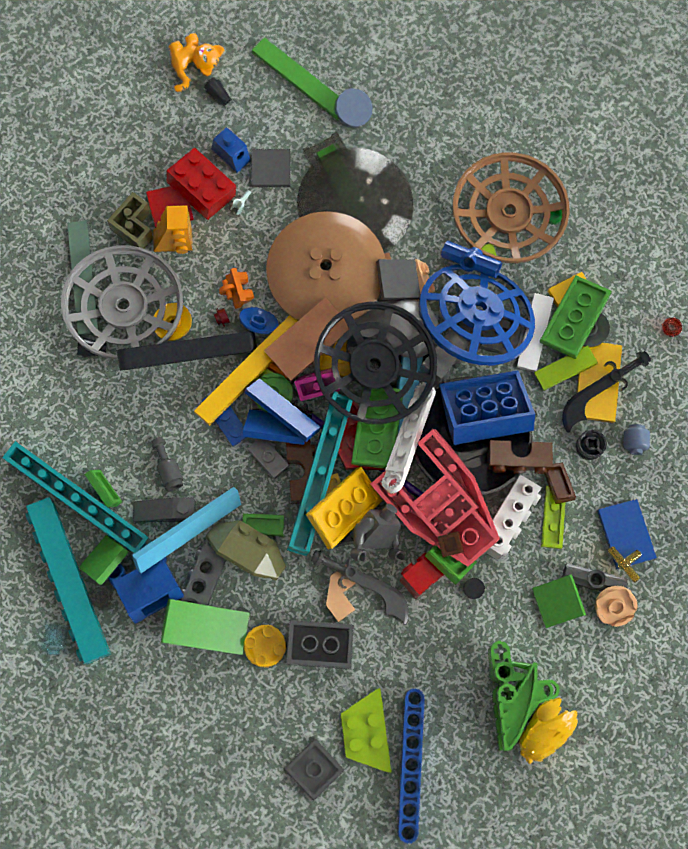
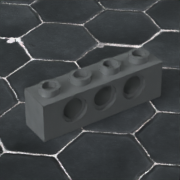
[180,544,226,606]

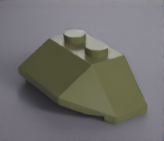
[205,520,286,581]

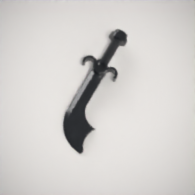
[562,351,651,433]

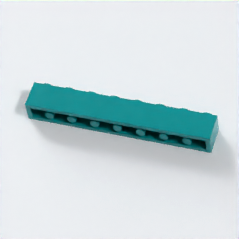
[2,441,152,554]
[25,497,111,665]

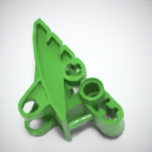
[488,641,560,751]

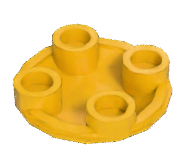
[244,625,286,667]

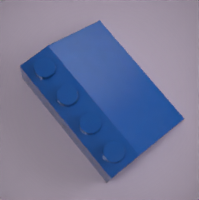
[439,370,535,445]

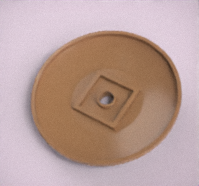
[266,212,385,321]

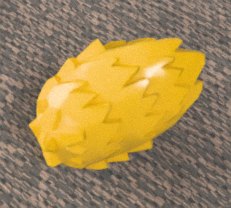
[519,698,578,764]

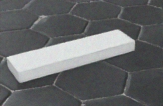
[516,293,554,372]

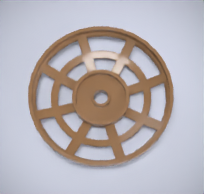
[452,152,570,263]

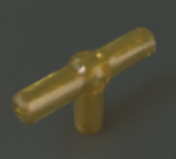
[608,546,642,583]

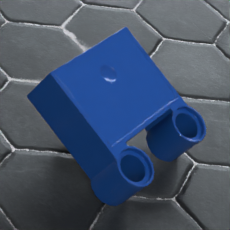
[107,543,184,624]

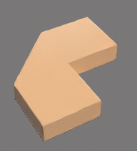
[326,565,356,622]

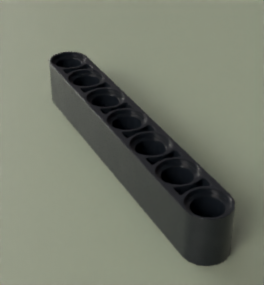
[116,331,257,371]

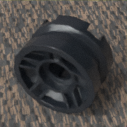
[576,429,607,460]

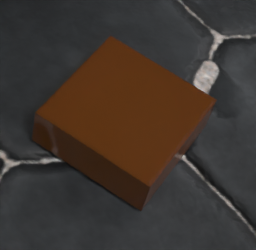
[438,531,464,557]

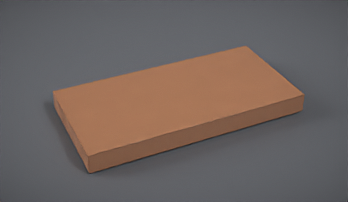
[264,297,349,381]

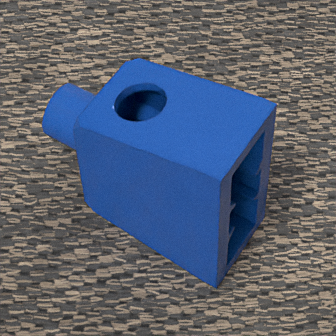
[211,128,251,173]

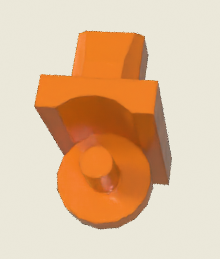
[219,268,254,309]

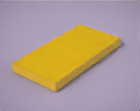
[576,343,622,423]
[306,467,383,549]

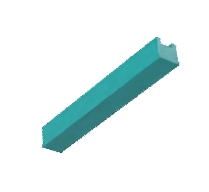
[287,391,353,556]

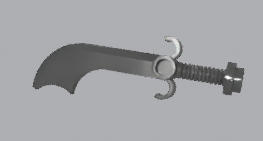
[311,550,409,625]

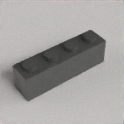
[418,321,485,386]

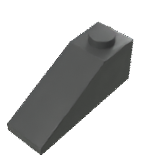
[133,497,196,522]

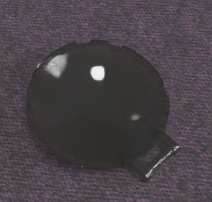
[297,132,414,253]

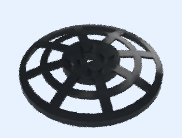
[314,302,437,424]

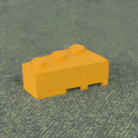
[153,206,192,254]

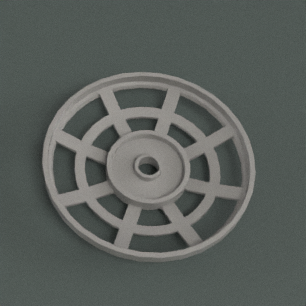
[61,245,183,360]

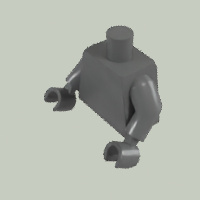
[350,504,405,562]

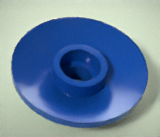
[239,307,278,334]

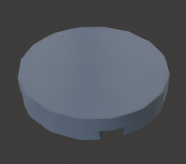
[335,88,373,128]

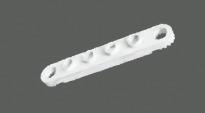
[381,382,436,493]

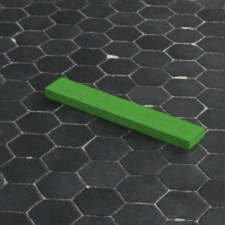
[252,37,339,121]

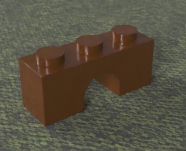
[286,439,315,504]
[487,440,553,474]

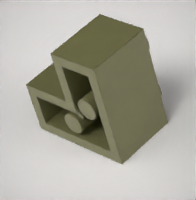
[107,192,153,248]

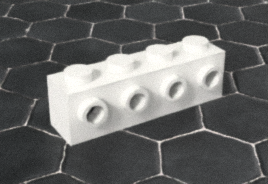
[485,475,542,560]

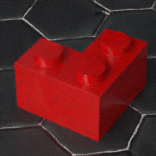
[399,552,444,599]

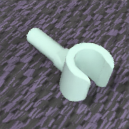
[230,190,251,215]

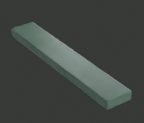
[67,220,99,336]

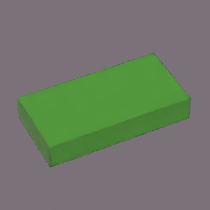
[84,469,122,508]
[242,513,284,537]

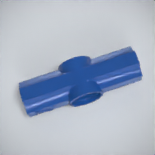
[441,241,502,278]

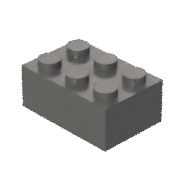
[287,620,354,669]

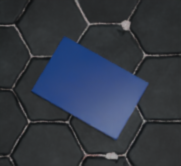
[243,409,305,445]
[597,499,657,570]

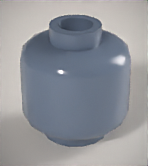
[623,424,650,455]

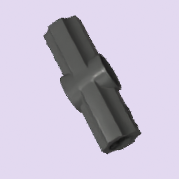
[562,563,628,591]

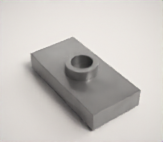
[247,439,289,479]

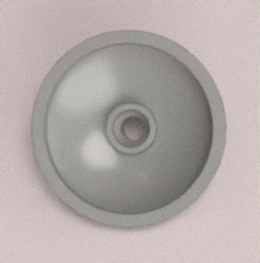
[385,299,439,358]

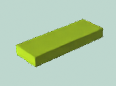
[534,345,598,391]
[541,486,566,549]

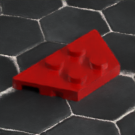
[338,401,385,470]

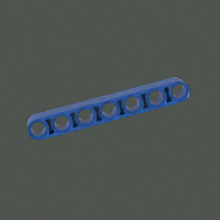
[397,688,425,844]

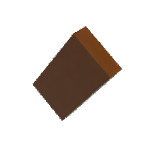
[544,462,576,504]

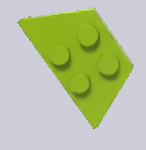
[341,688,391,773]

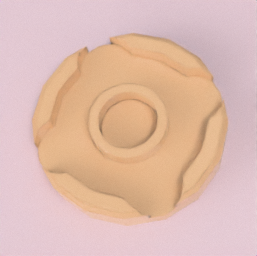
[594,585,638,627]

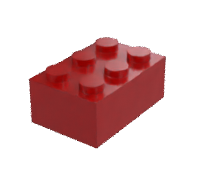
[166,147,236,220]

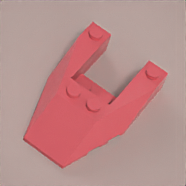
[371,429,500,566]

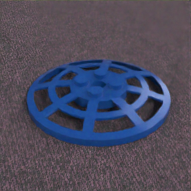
[419,264,535,366]

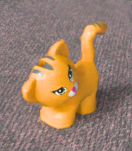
[169,33,224,92]

